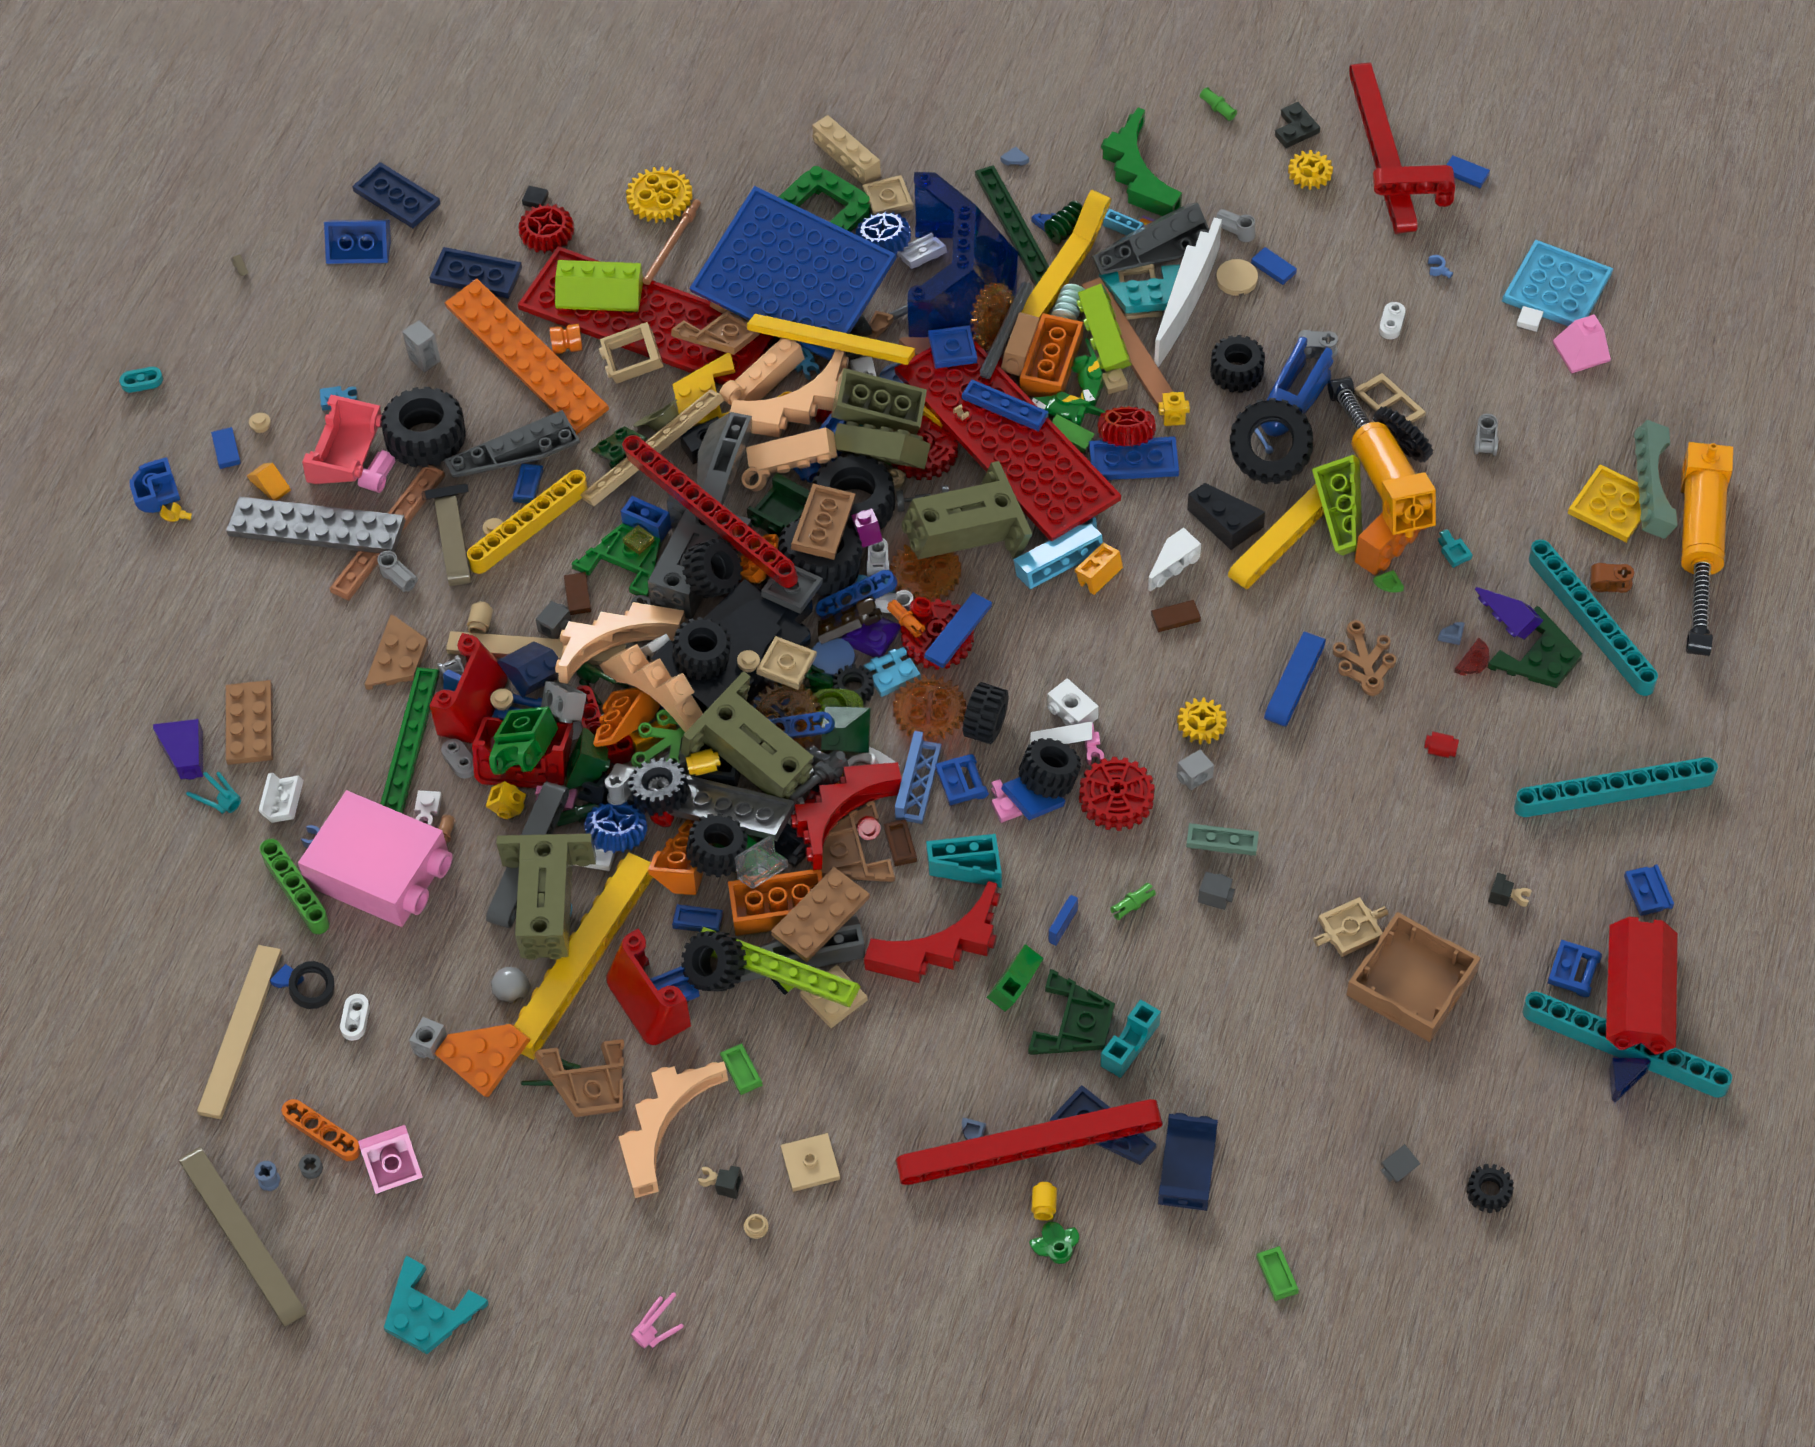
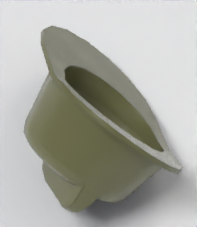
[633,399,679,432]

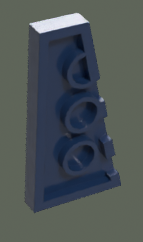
[1050,1085,1156,1165]

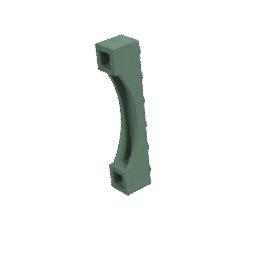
[1634,420,1677,539]

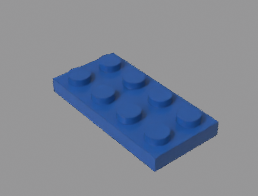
[1089,437,1179,480]

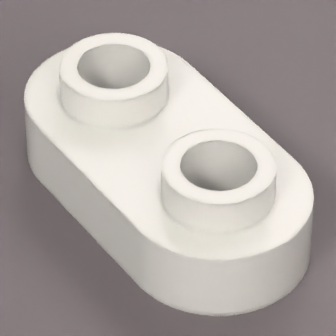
[1379,302,1405,339]
[340,994,370,1041]

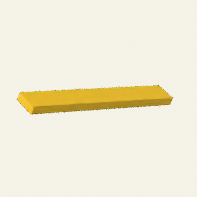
[747,314,915,365]

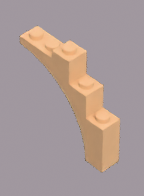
[729,350,849,438]
[555,602,685,684]
[599,644,703,732]
[618,1061,728,1198]

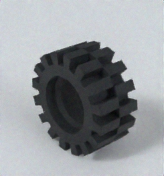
[833,664,874,707]
[1467,1164,1514,1213]

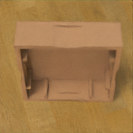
[1346,912,1481,1042]

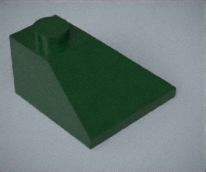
[821,707,871,753]
[565,727,611,790]

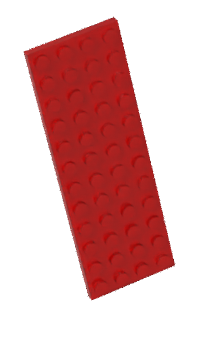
[518,246,774,385]
[895,339,1122,541]

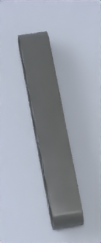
[486,781,569,928]

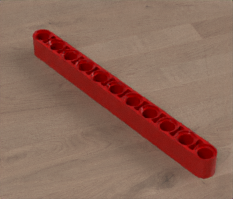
[1349,62,1417,234]
[622,435,798,588]
[896,1099,1163,1185]

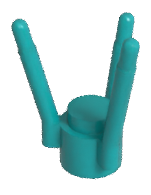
[186,772,241,814]

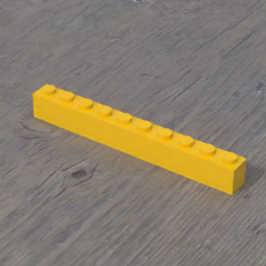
[515,852,653,1060]

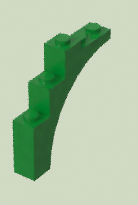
[1101,107,1182,216]

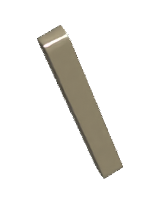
[178,1146,307,1327]

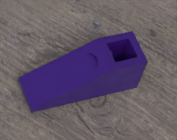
[1475,587,1544,640]

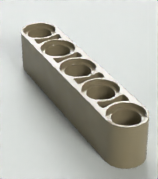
[434,494,471,587]

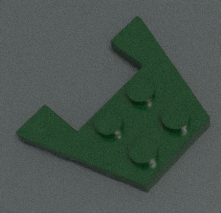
[1488,606,1583,688]
[1028,969,1115,1055]

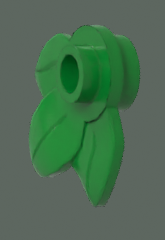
[1029,1221,1079,1264]

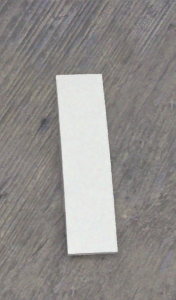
[1154,218,1222,367]

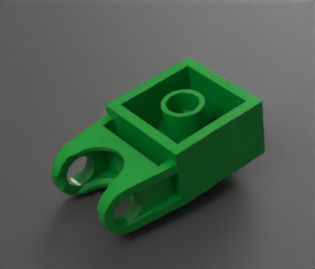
[489,706,558,775]

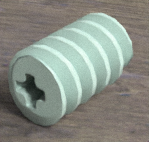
[1050,284,1085,320]

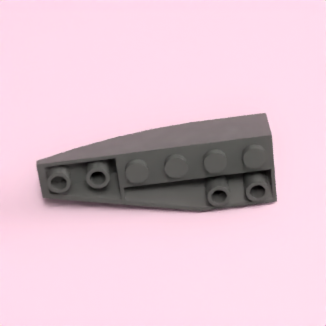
[1092,202,1209,275]
[444,410,580,478]
[696,412,752,512]
[739,915,865,983]

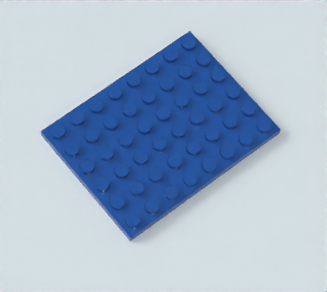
[689,186,897,361]

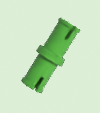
[1199,87,1237,121]
[1110,883,1156,920]

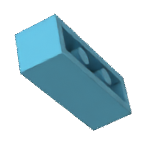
[1103,209,1144,236]

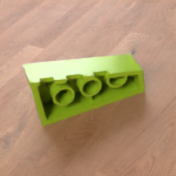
[1077,283,1132,372]
[1312,455,1362,556]

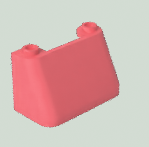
[302,395,382,484]

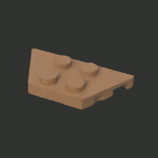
[364,615,428,690]

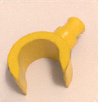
[160,502,192,522]

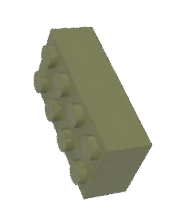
[831,368,927,435]
[834,421,931,469]

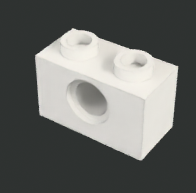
[1047,678,1099,726]

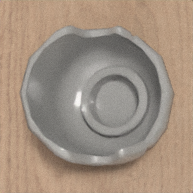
[491,967,530,1003]

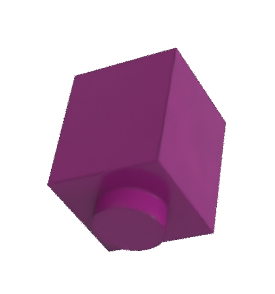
[851,508,883,548]

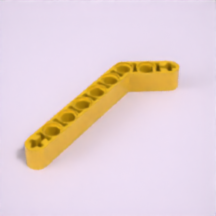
[1021,190,1111,325]

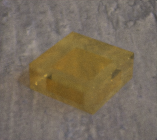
[623,525,654,555]

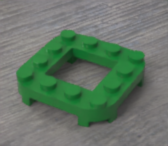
[779,166,870,232]

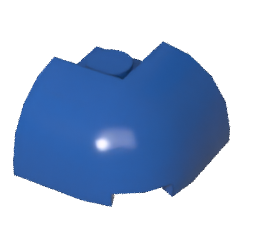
[129,457,181,513]

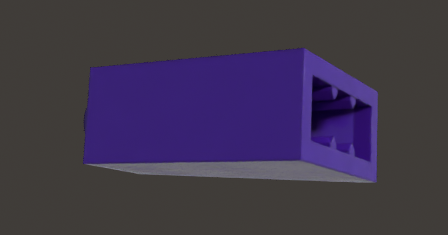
[153,719,203,780]

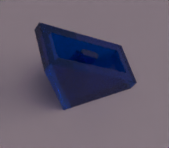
[1609,1058,1651,1103]

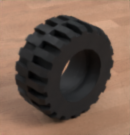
[381,387,466,468]
[1230,398,1314,484]
[812,454,895,532]
[777,518,863,596]

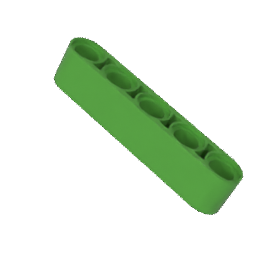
[260,839,330,934]

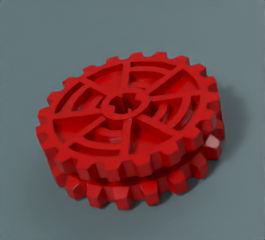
[891,415,958,480]
[901,599,974,670]
[1079,757,1155,831]

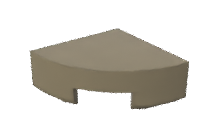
[231,254,248,276]

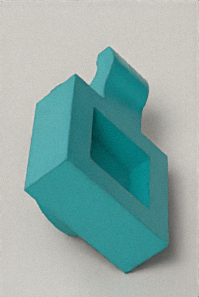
[1438,529,1473,568]

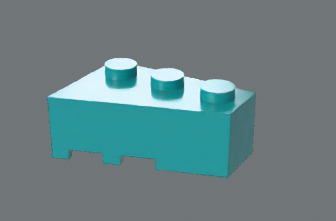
[926,834,1002,888]

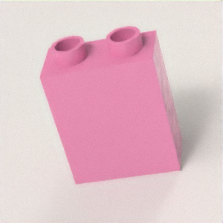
[298,790,452,927]

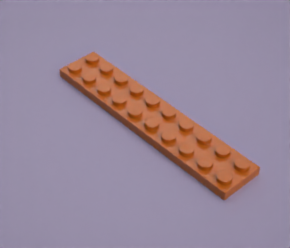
[444,279,609,435]

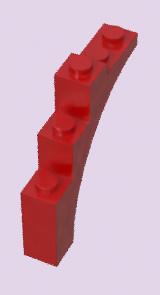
[790,762,902,871]
[864,881,1001,983]

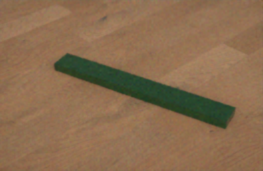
[975,165,1049,287]

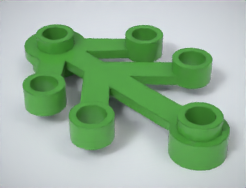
[631,710,691,768]

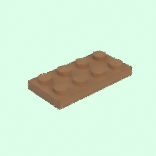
[791,484,855,560]
[226,680,273,765]
[771,867,870,962]

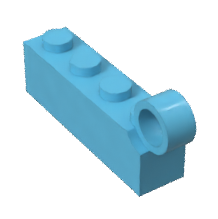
[1013,517,1103,589]

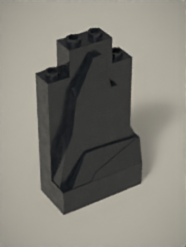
[650,579,813,713]

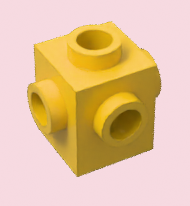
[1158,392,1190,426]
[486,781,526,820]

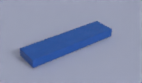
[962,379,1049,431]
[924,592,992,668]

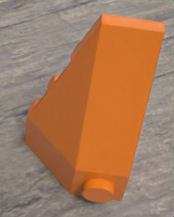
[593,687,660,747]

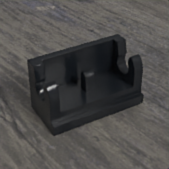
[578,763,615,805]
[759,823,808,868]

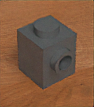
[536,600,571,639]
[1198,872,1236,910]
[1380,1144,1421,1183]

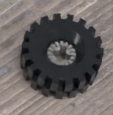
[629,758,690,816]

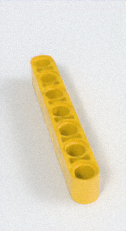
[467,470,588,574]
[1228,484,1324,589]

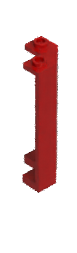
[1606,916,1678,1055]

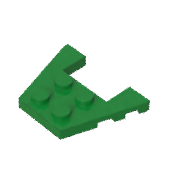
[572,523,661,597]

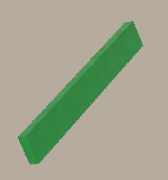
[380,667,440,814]

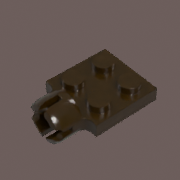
[818,596,882,644]

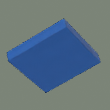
[928,325,977,369]
[1001,777,1066,820]

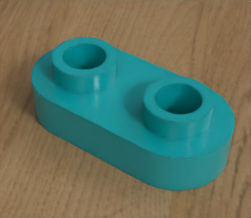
[119,367,163,393]

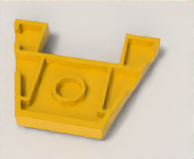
[672,353,735,427]

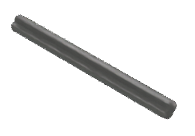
[980,282,1032,379]

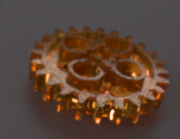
[970,283,1015,352]
[890,544,961,601]
[893,674,966,741]
[753,682,822,748]

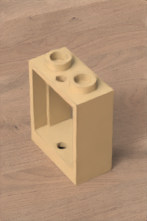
[599,322,664,384]

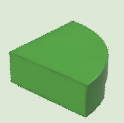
[1373,570,1404,592]

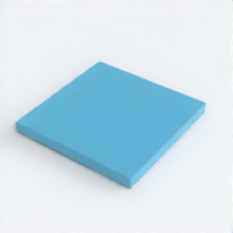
[1502,240,1613,326]

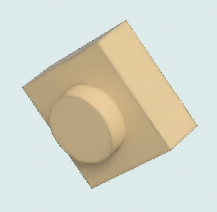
[1102,368,1128,394]

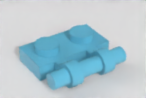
[863,647,921,697]

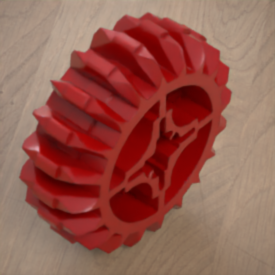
[518,203,574,254]
[1097,406,1156,447]

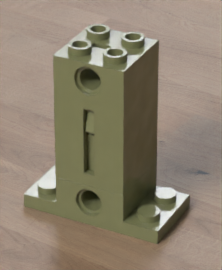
[902,461,1033,560]
[681,671,814,800]
[497,834,596,960]

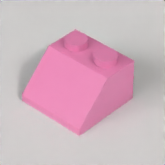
[358,1125,423,1194]

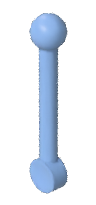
[1255,428,1273,454]

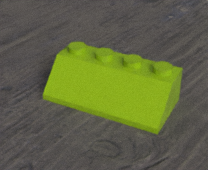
[555,260,643,312]

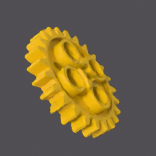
[626,166,693,223]

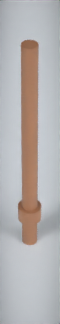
[642,199,701,285]

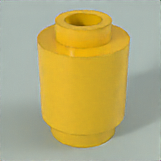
[685,748,721,776]
[1031,1182,1057,1221]

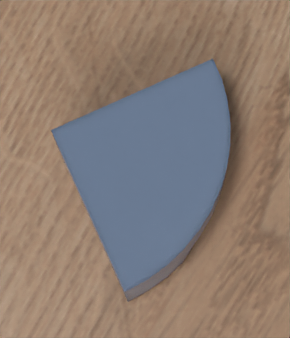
[1000,146,1029,166]
[1438,622,1465,645]
[962,1118,986,1140]

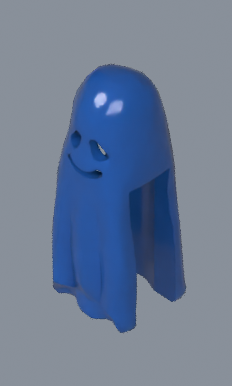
[1260,337,1333,437]

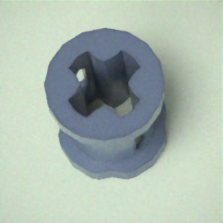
[254,1161,281,1191]

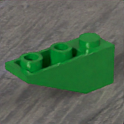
[986,944,1044,1012]

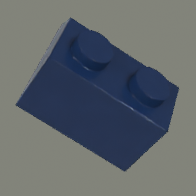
[497,641,559,698]

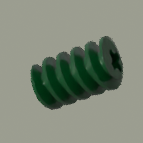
[1044,201,1083,244]

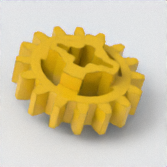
[1288,150,1333,190]
[1177,697,1227,745]

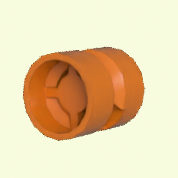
[550,324,583,354]

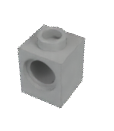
[1177,749,1214,790]
[409,1017,447,1060]

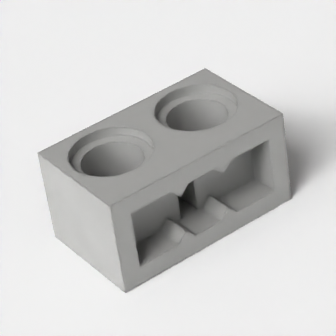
[402,320,441,372]
[541,681,587,723]

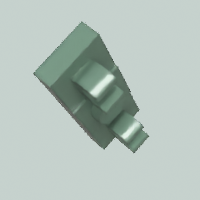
[1186,823,1259,856]

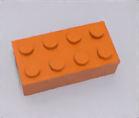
[1020,313,1083,397]
[1355,512,1427,576]
[728,869,823,936]

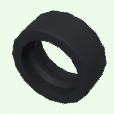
[289,961,334,1009]

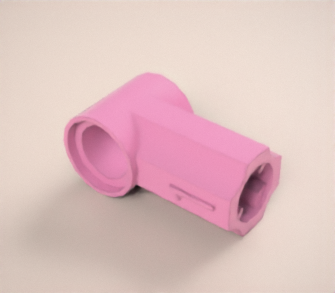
[358,450,396,493]

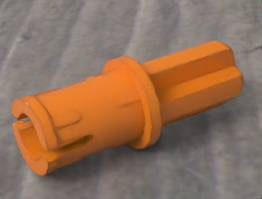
[887,599,925,638]

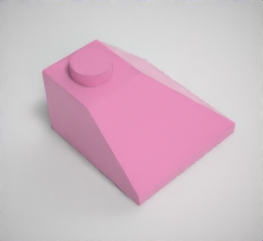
[1553,314,1611,374]

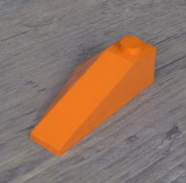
[648,819,710,895]

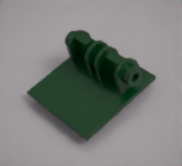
[591,426,647,469]

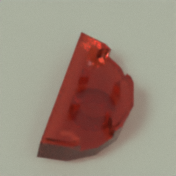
[1454,638,1489,676]

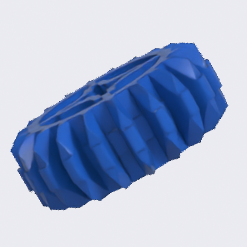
[855,211,911,255]
[584,801,647,854]

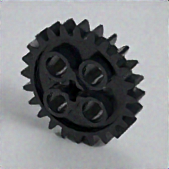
[1373,406,1434,463]

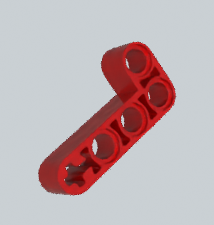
[1373,165,1455,207]
[576,685,635,764]

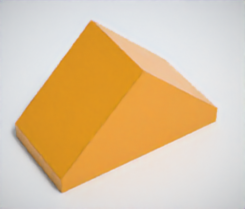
[247,463,291,501]

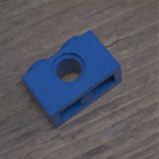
[621,496,672,542]

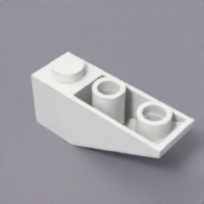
[1148,527,1201,592]

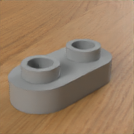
[441,739,474,778]

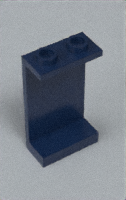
[1158,1113,1218,1211]

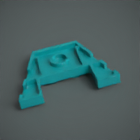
[1099,264,1180,314]
[384,1256,489,1354]

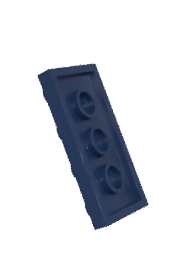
[352,162,441,229]
[429,247,522,299]

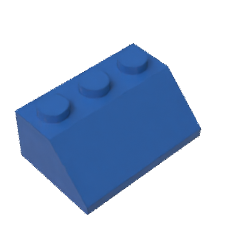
[324,220,391,264]

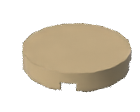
[1216,259,1258,296]

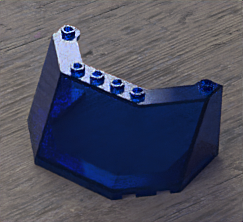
[907,172,1018,344]

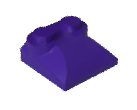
[841,617,901,658]

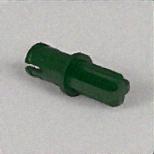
[557,803,599,826]

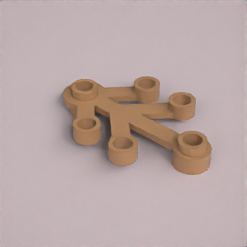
[1333,620,1396,696]

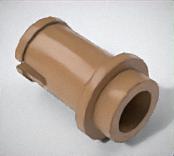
[438,815,456,844]

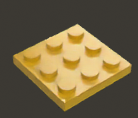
[1568,464,1641,543]

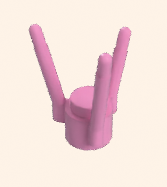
[631,1292,684,1349]

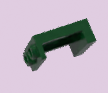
[747,473,810,538]

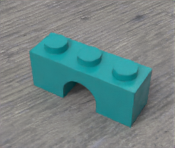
[1101,999,1161,1078]

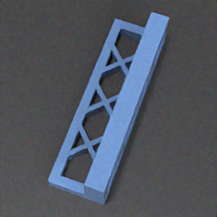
[895,731,942,824]

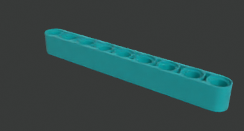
[1529,539,1658,696]
[1514,757,1718,817]
[1522,991,1732,1098]

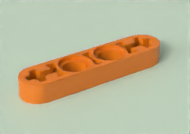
[281,1099,361,1161]

